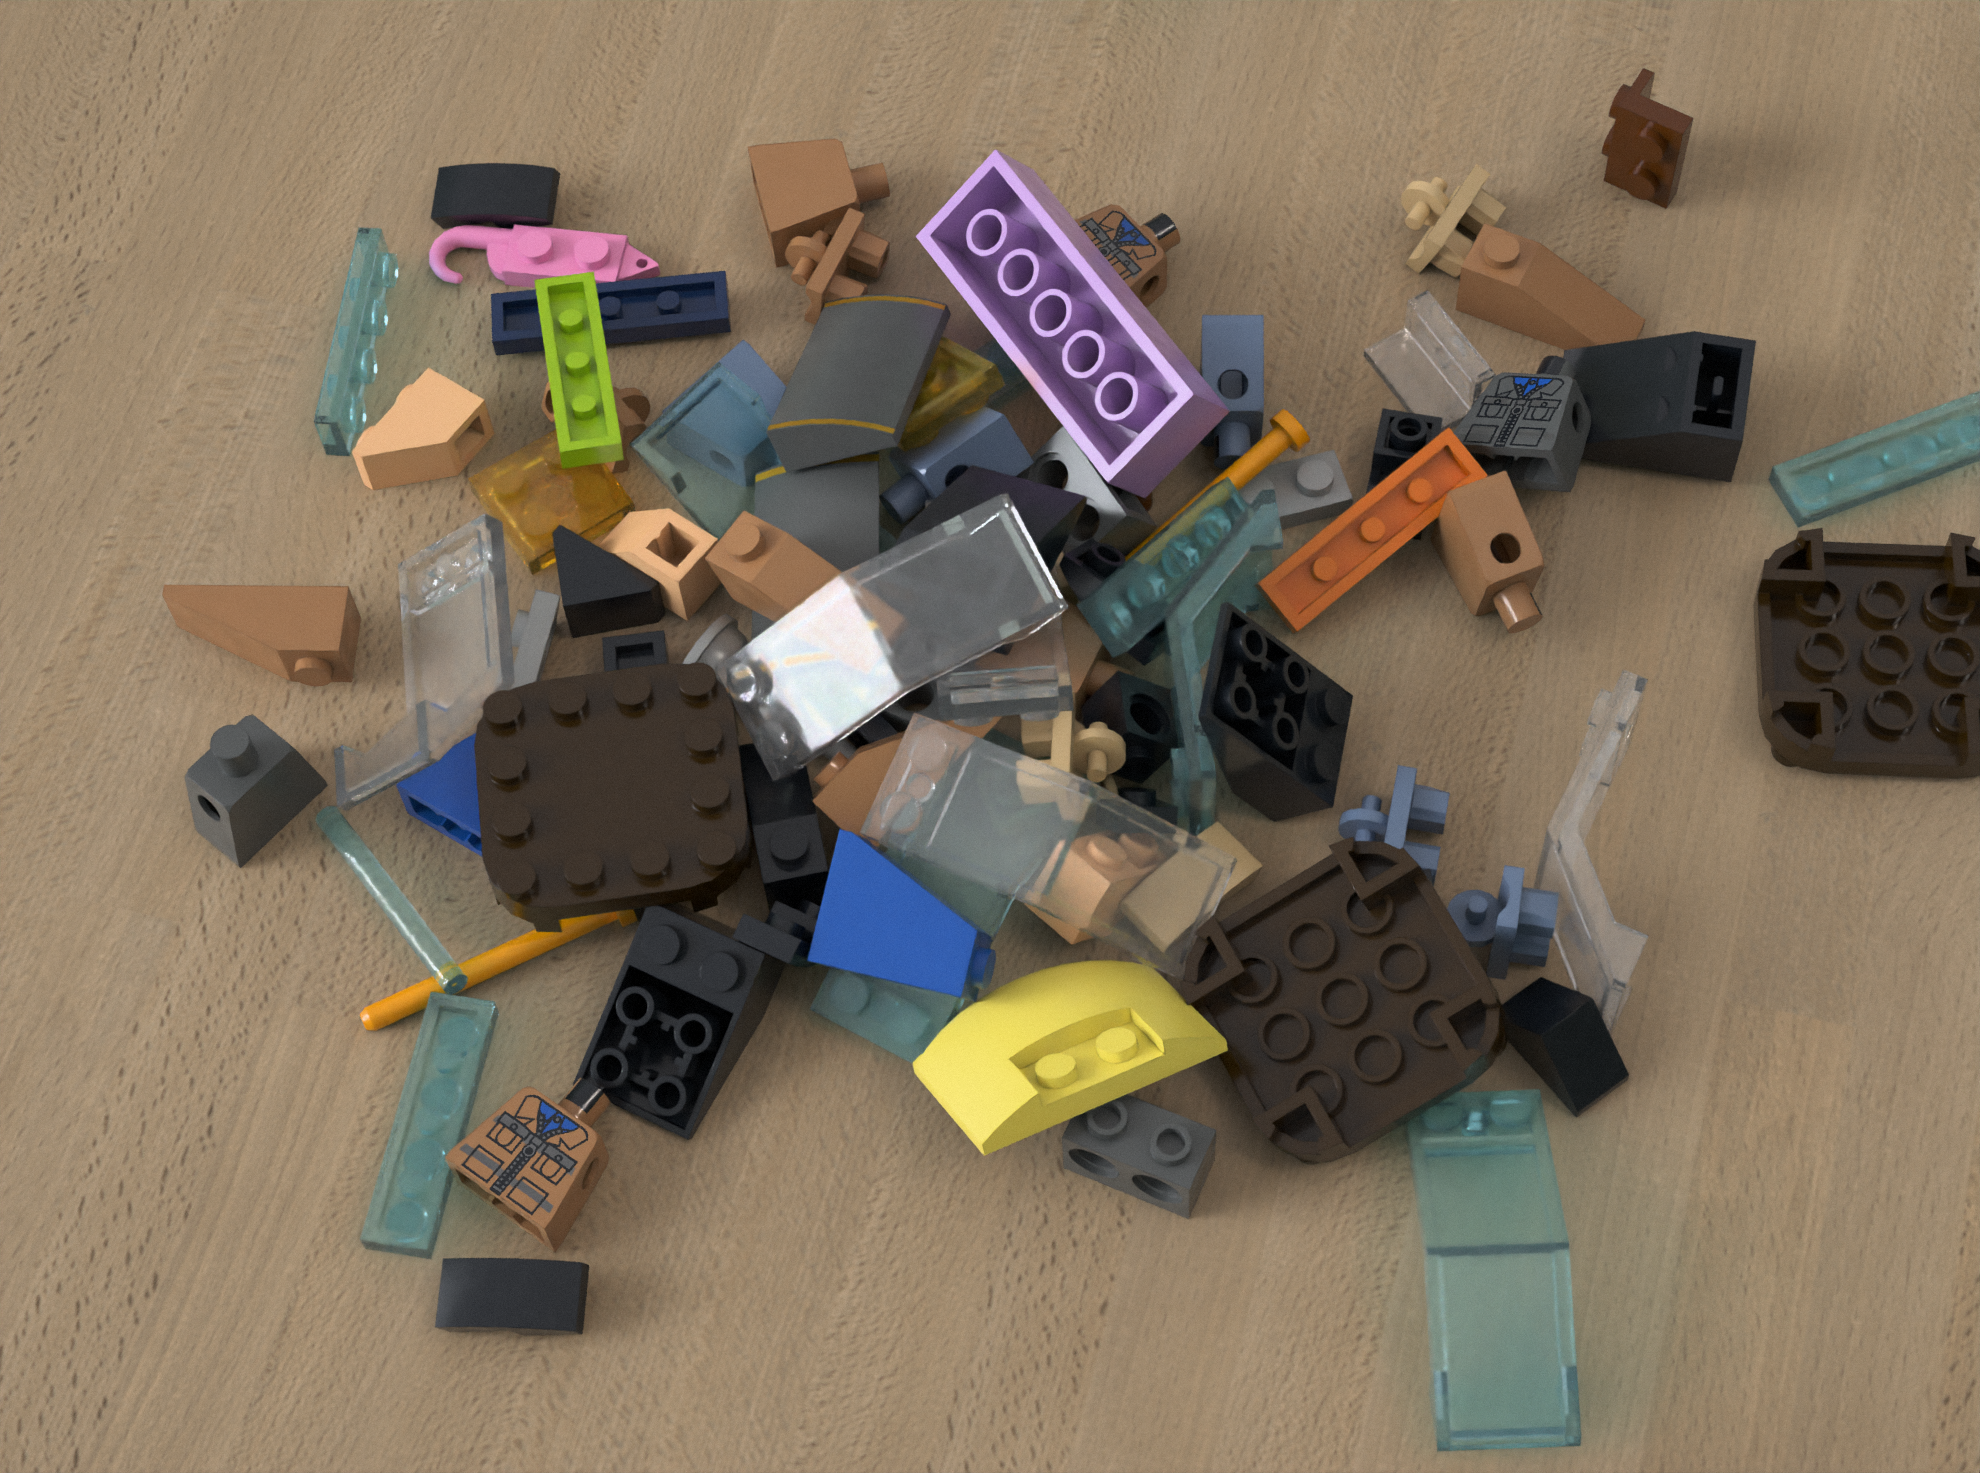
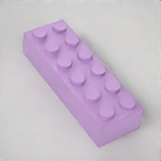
[916,149,1230,498]

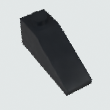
[739,735,829,912]

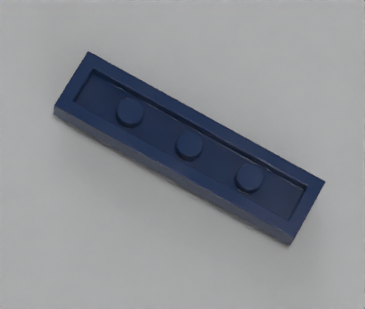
[491,271,731,355]

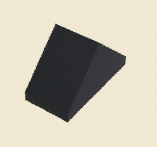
[552,524,666,638]
[1502,977,1629,1118]

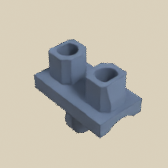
[1338,765,1450,887]
[1447,865,1559,980]

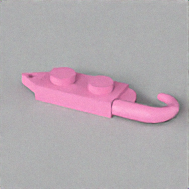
[429,224,660,288]

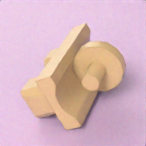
[1401,164,1506,278]
[1018,690,1126,822]

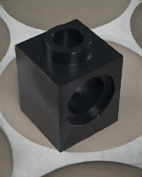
[1081,671,1179,784]

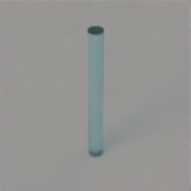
[316,806,468,995]

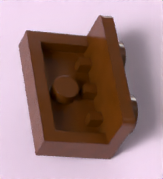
[1602,68,1694,209]

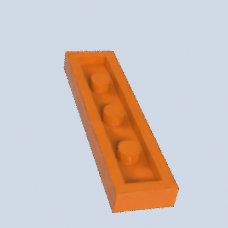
[1254,427,1488,633]

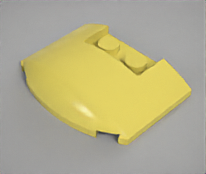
[913,960,1228,1156]

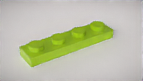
[534,272,624,469]

